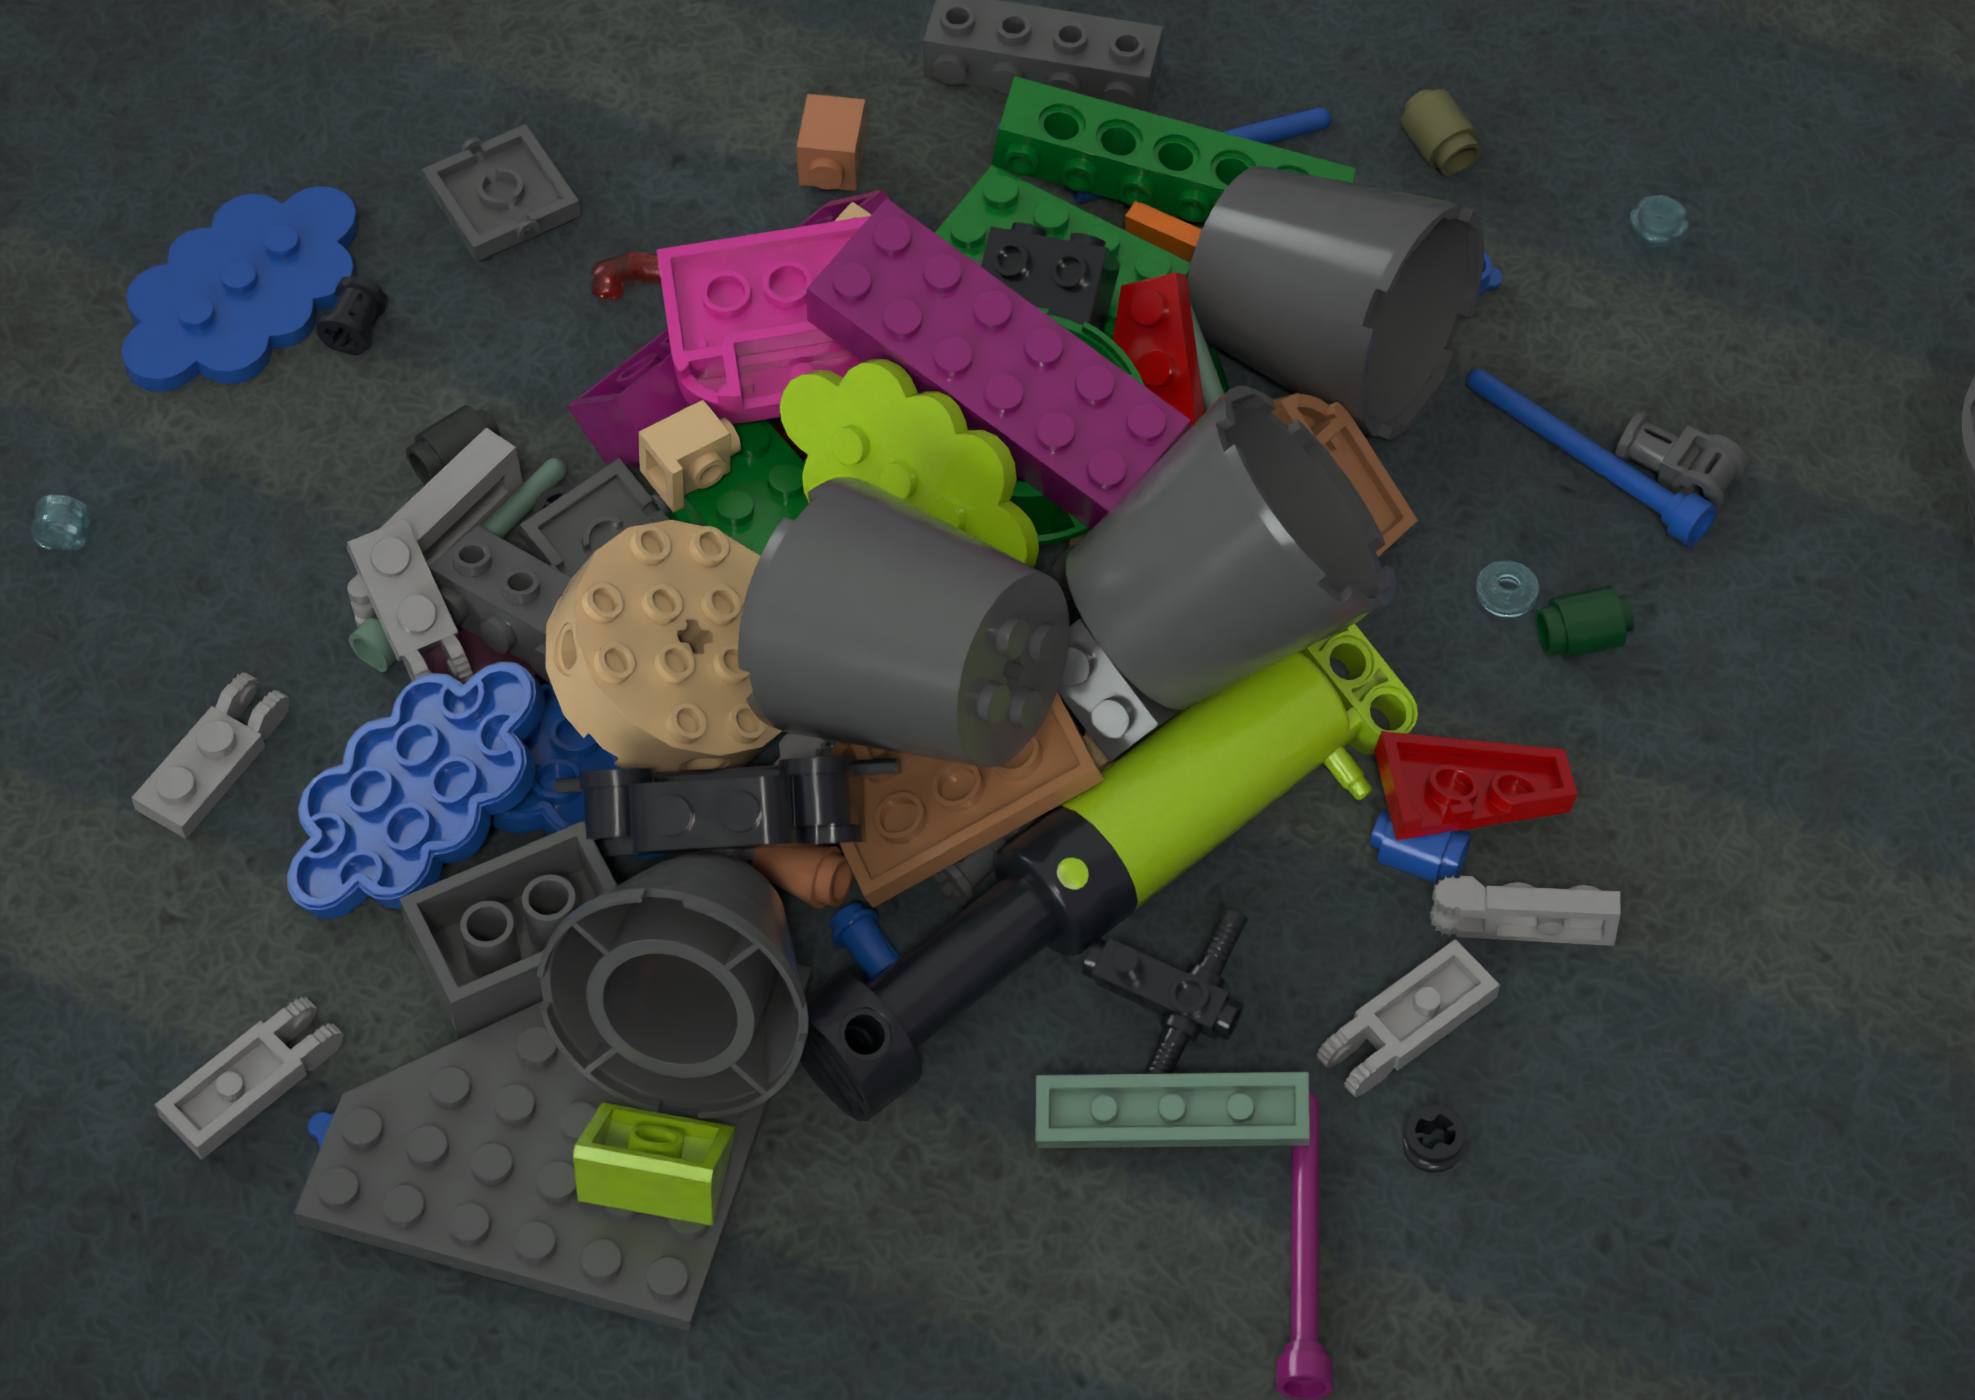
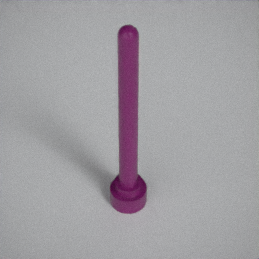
[1276,1092,1333,1399]

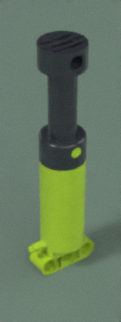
[799,624,1418,1121]

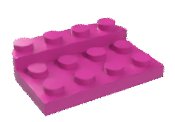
[657,216,870,423]

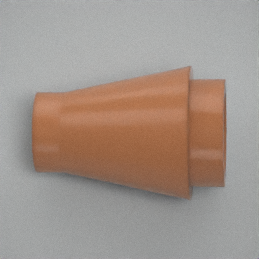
[751,845,853,909]

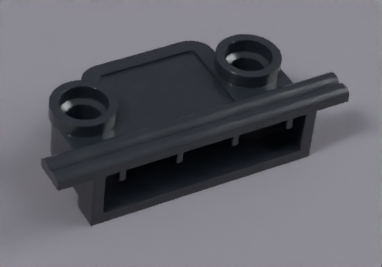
[555,756,901,857]

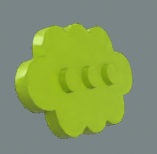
[780,359,1039,567]

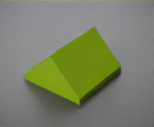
[573,1102,736,1226]

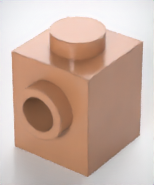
[796,94,867,191]

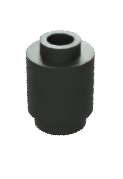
[406,405,501,485]

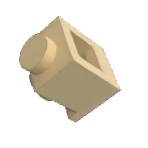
[639,400,741,513]

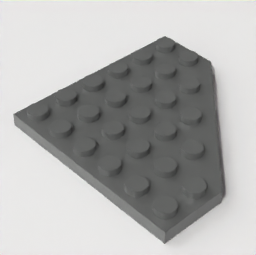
[294,964,812,1332]

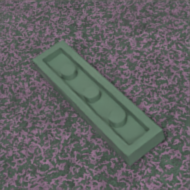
[1035,1072,1310,1148]

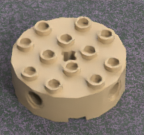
[546,520,784,773]

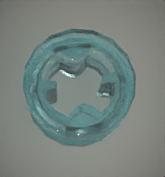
[30,495,92,551]

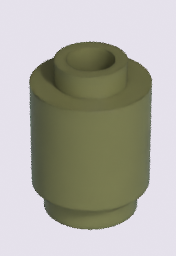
[1400,89,1482,176]

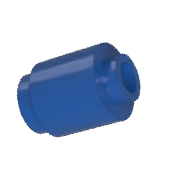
[1370,809,1472,884]

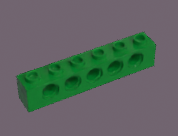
[990,76,1356,224]

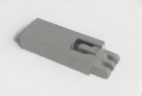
[347,428,523,628]

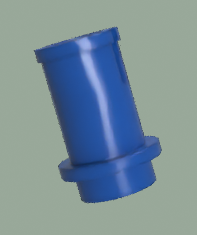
[829,903,901,983]

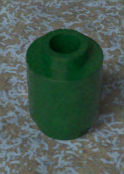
[1535,585,1634,660]

